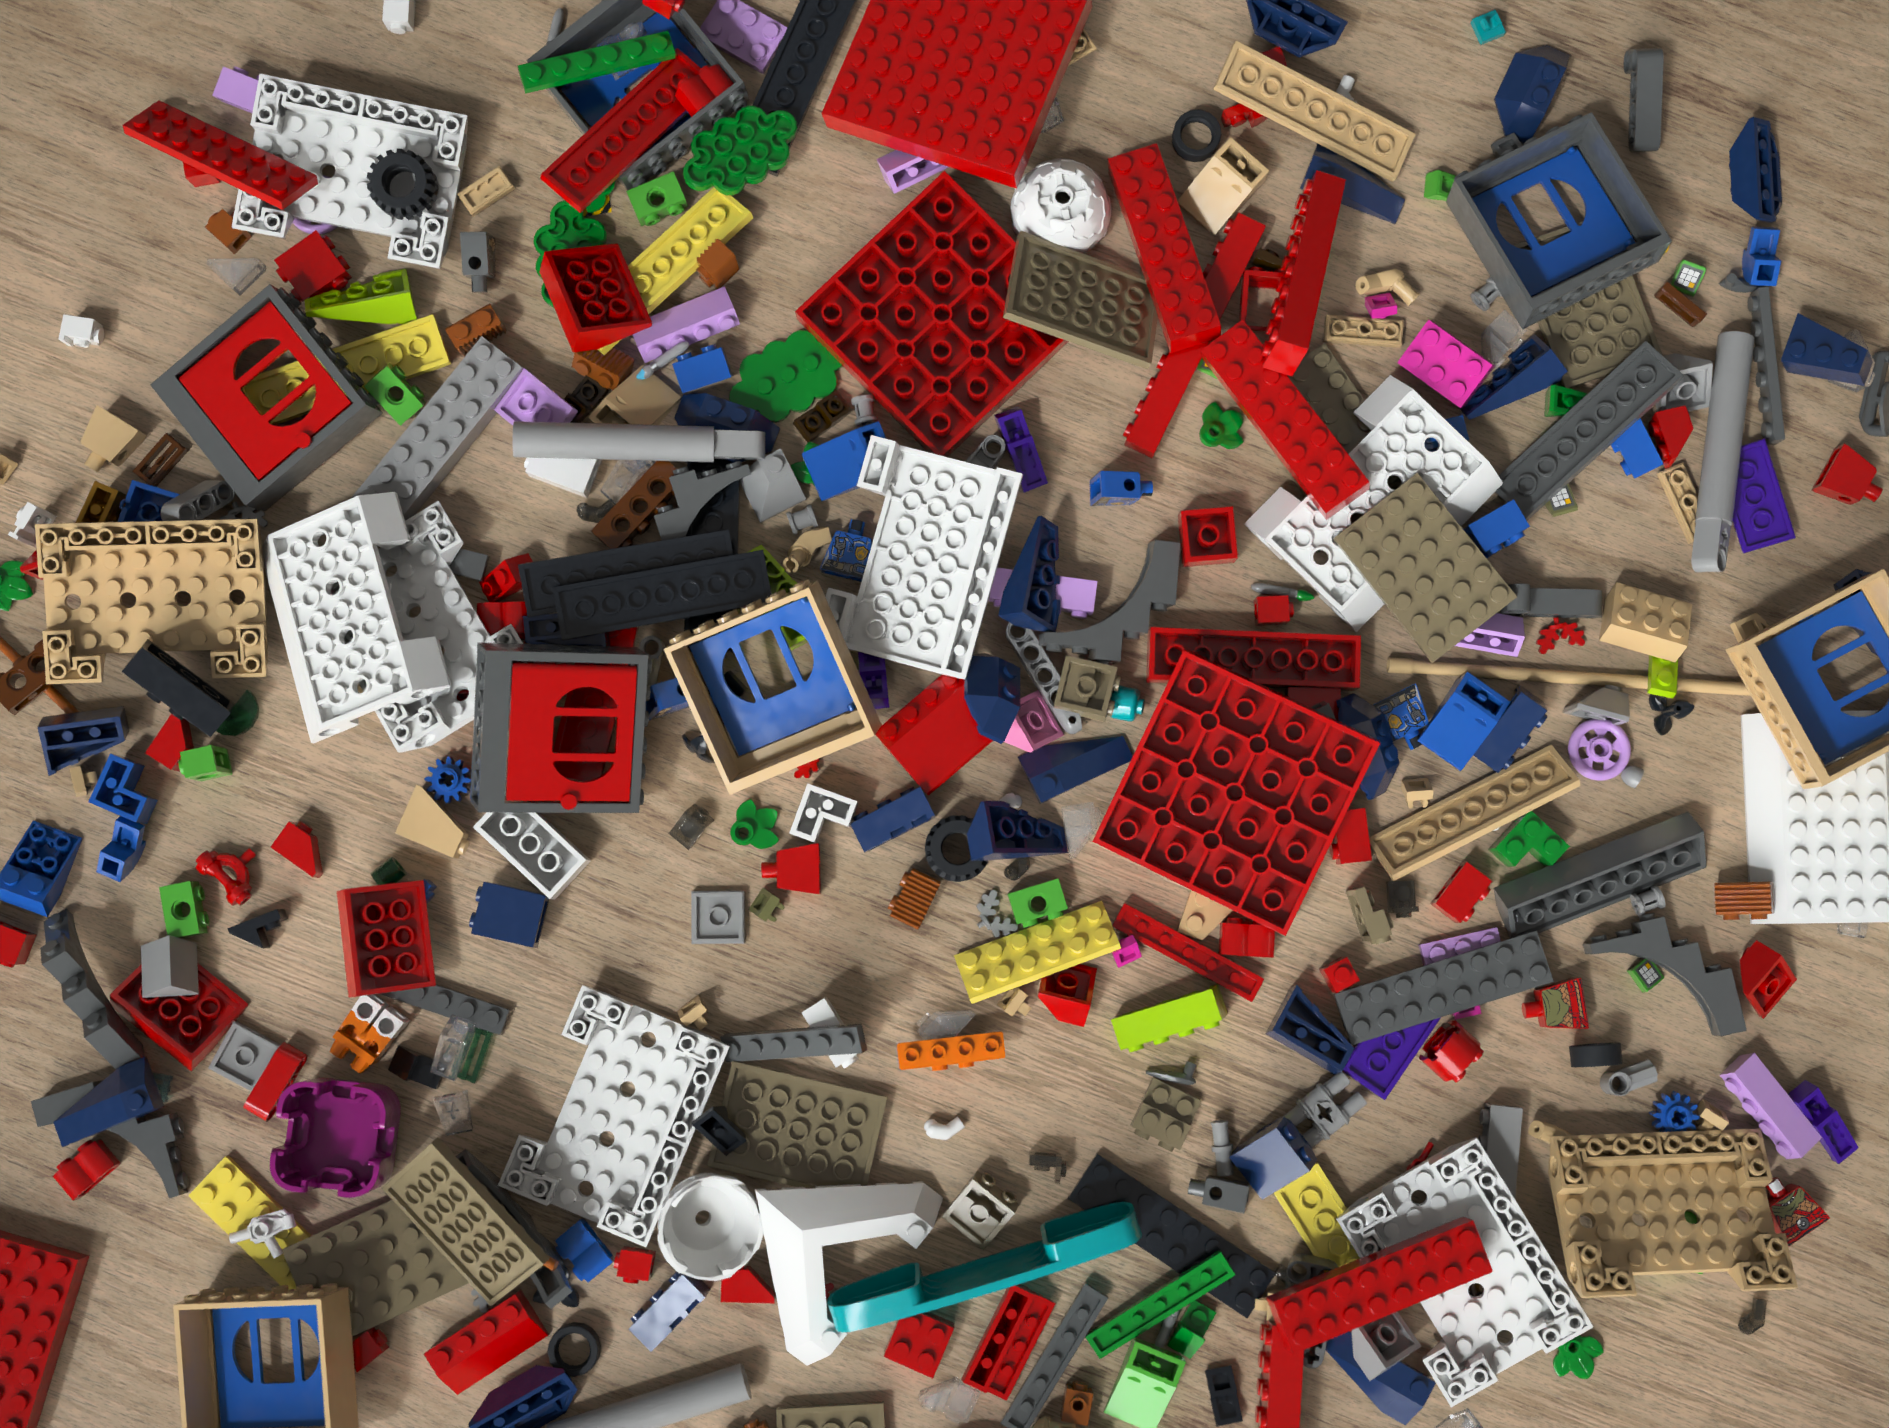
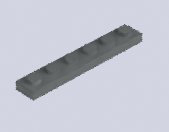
[1747,287,1785,445]
[380,984,511,1035]
[720,1024,867,1062]
[1001,1283,1108,1428]

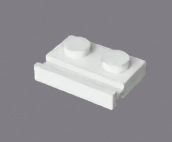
[8,502,57,548]

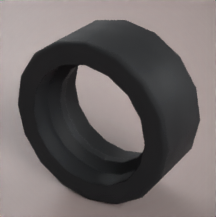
[1172,109,1222,162]
[1569,1042,1623,1067]
[548,1322,601,1377]

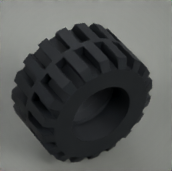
[366,149,438,220]
[925,815,988,882]

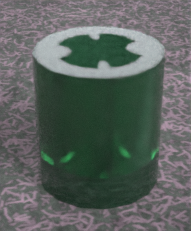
[371,857,407,885]

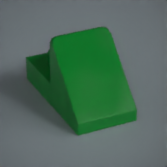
[1544,385,1587,417]
[1166,1300,1217,1359]

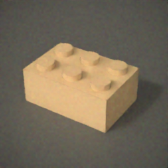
[1599,582,1692,662]

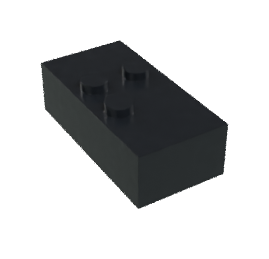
[122,639,235,737]

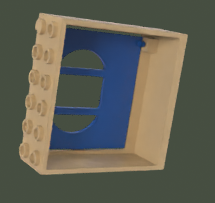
[1725,569,1889,789]
[664,579,882,794]
[173,1283,359,1428]

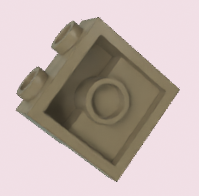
[1054,656,1121,722]
[1346,887,1393,945]
[1130,1077,1201,1152]
[942,1171,1019,1250]

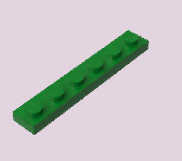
[518,31,676,94]
[1085,1249,1236,1359]

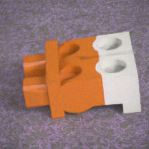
[330,994,410,1074]

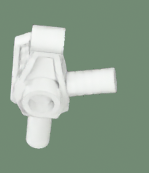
[229,1209,296,1259]

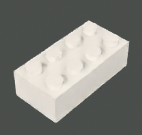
[473,792,591,900]

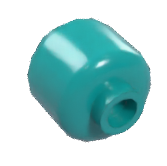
[1110,686,1145,722]

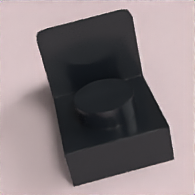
[227,909,288,949]
[388,1045,448,1090]
[692,1106,747,1156]

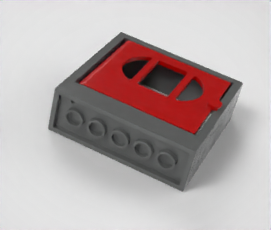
[150,284,383,511]
[470,642,652,813]

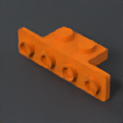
[897,1031,1006,1071]

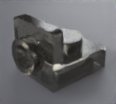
[668,804,714,850]
[1386,880,1419,918]
[1028,1152,1066,1184]

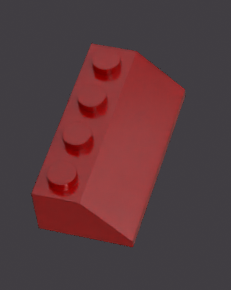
[424,1289,549,1395]

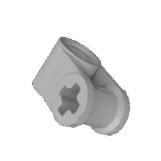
[965,435,1005,469]

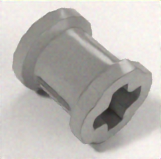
[1470,277,1502,311]
[851,395,878,426]
[786,504,818,535]
[1630,886,1666,916]

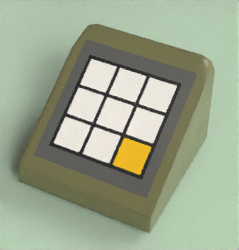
[1545,484,1578,517]

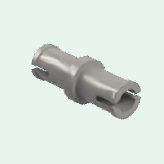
[1211,1120,1234,1176]

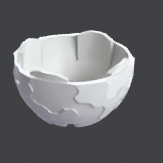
[1010,158,1111,254]
[657,1173,763,1281]

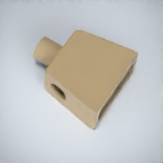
[81,405,147,472]

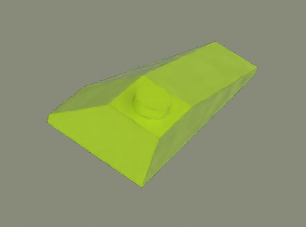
[304,268,417,324]

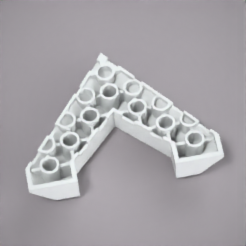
[755,1181,943,1365]

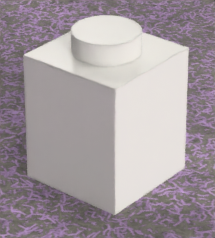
[382,0,416,34]

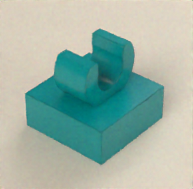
[1470,10,1506,45]

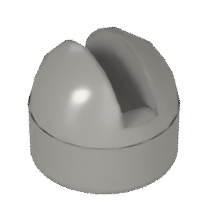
[1621,766,1644,789]

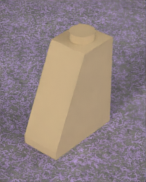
[395,785,469,858]

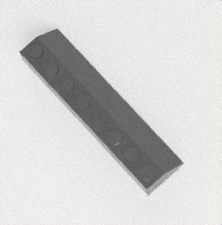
[1494,812,1706,938]

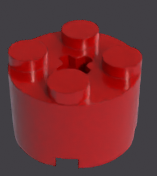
[1419,1020,1484,1083]

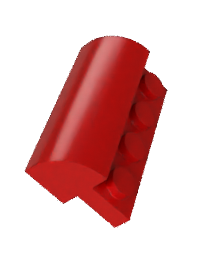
[961,1284,1056,1401]

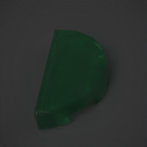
[216,689,259,736]

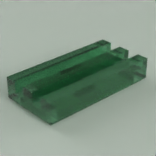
[450,1024,494,1084]

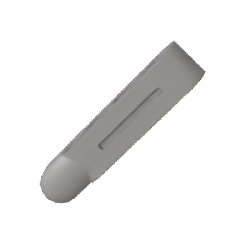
[1006,623,1082,735]

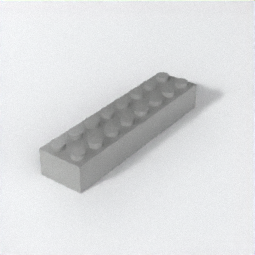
[351,336,523,521]

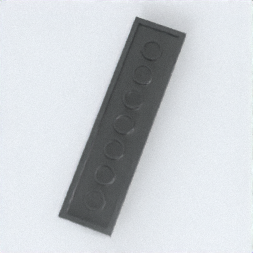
[1495,341,1684,521]
[1334,931,1554,1045]

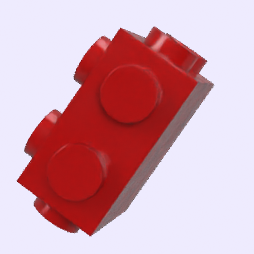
[274,230,352,303]

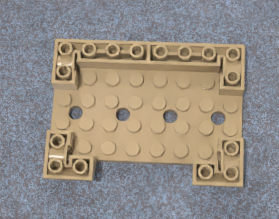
[35,519,268,684]
[1548,1129,1798,1298]

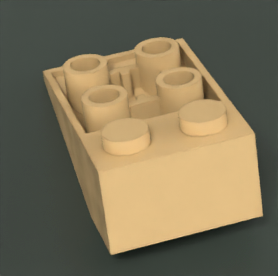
[1178,137,1269,236]
[588,365,682,425]

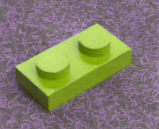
[1647,655,1678,699]

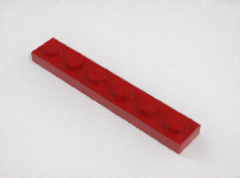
[1112,903,1264,1002]

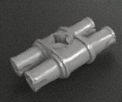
[1283,1072,1367,1148]

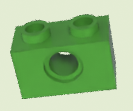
[626,171,688,227]
[364,363,425,426]
[178,745,233,781]
[1007,879,1068,928]
[159,881,209,938]

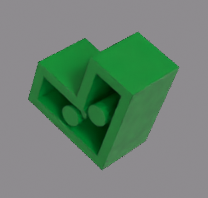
[1488,811,1570,867]

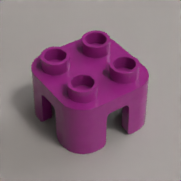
[270,1077,401,1198]

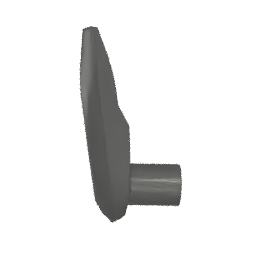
[1718,273,1765,293]
[1146,1061,1196,1085]

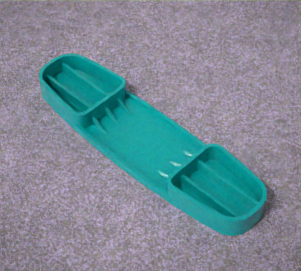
[827,1202,1142,1333]

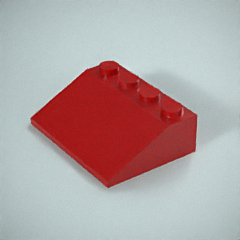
[540,243,652,352]
[875,675,993,796]
[336,880,436,998]
[110,963,249,1072]

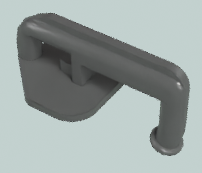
[1859,351,1889,437]

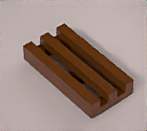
[1654,282,1707,327]
[132,432,189,487]

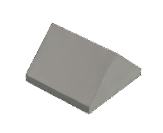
[141,935,199,998]

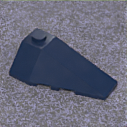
[967,801,1068,861]
[53,1057,165,1147]

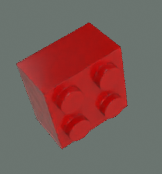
[1178,506,1238,567]
[883,1311,954,1379]

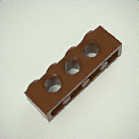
[591,461,677,549]
[0,640,54,716]

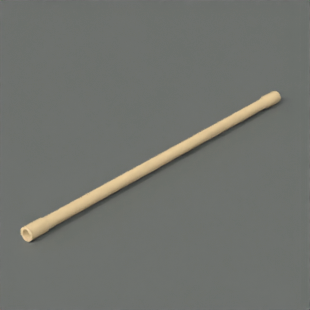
[1387,657,1751,696]

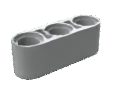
[161,480,235,521]

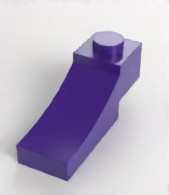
[994,406,1048,492]
[858,652,889,709]
[1788,1080,1859,1164]

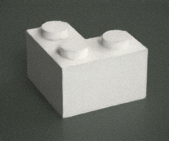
[790,783,858,843]

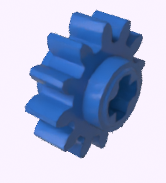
[424,756,471,804]
[1649,1091,1700,1132]

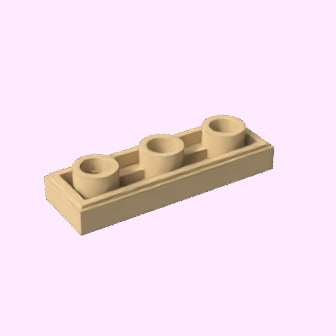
[1323,314,1403,348]
[1657,462,1698,544]

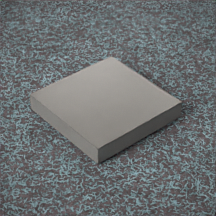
[691,891,745,944]
[208,1021,281,1091]

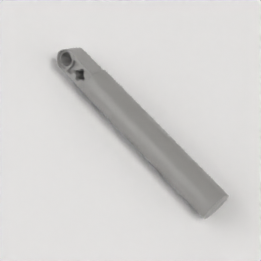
[1691,331,1754,572]
[513,421,765,462]
[546,1363,752,1428]

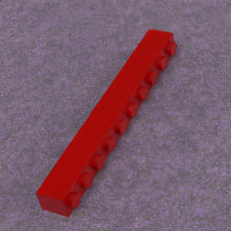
[1123,212,1266,459]

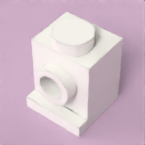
[59,314,104,348]

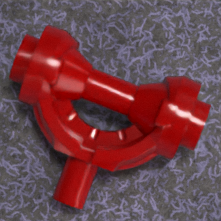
[195,848,256,906]

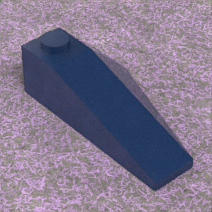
[1300,143,1405,224]
[1459,334,1568,420]
[998,516,1060,632]
[1017,736,1133,804]
[1325,1331,1436,1425]

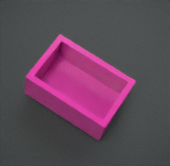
[1397,320,1495,408]

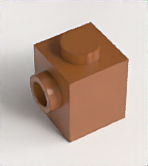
[205,208,252,255]
[1060,1381,1093,1426]

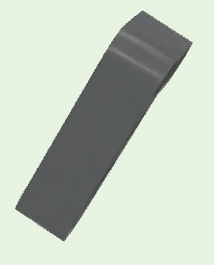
[1623,48,1664,152]
[1500,584,1602,618]
[1287,1253,1338,1368]

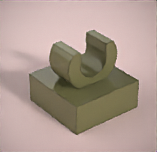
[748,888,785,922]

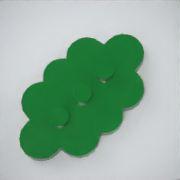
[683,106,797,196]
[534,200,607,308]
[729,330,843,423]

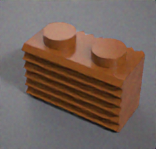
[696,239,740,289]
[445,303,507,356]
[572,347,635,390]
[887,868,941,930]
[1714,882,1774,920]

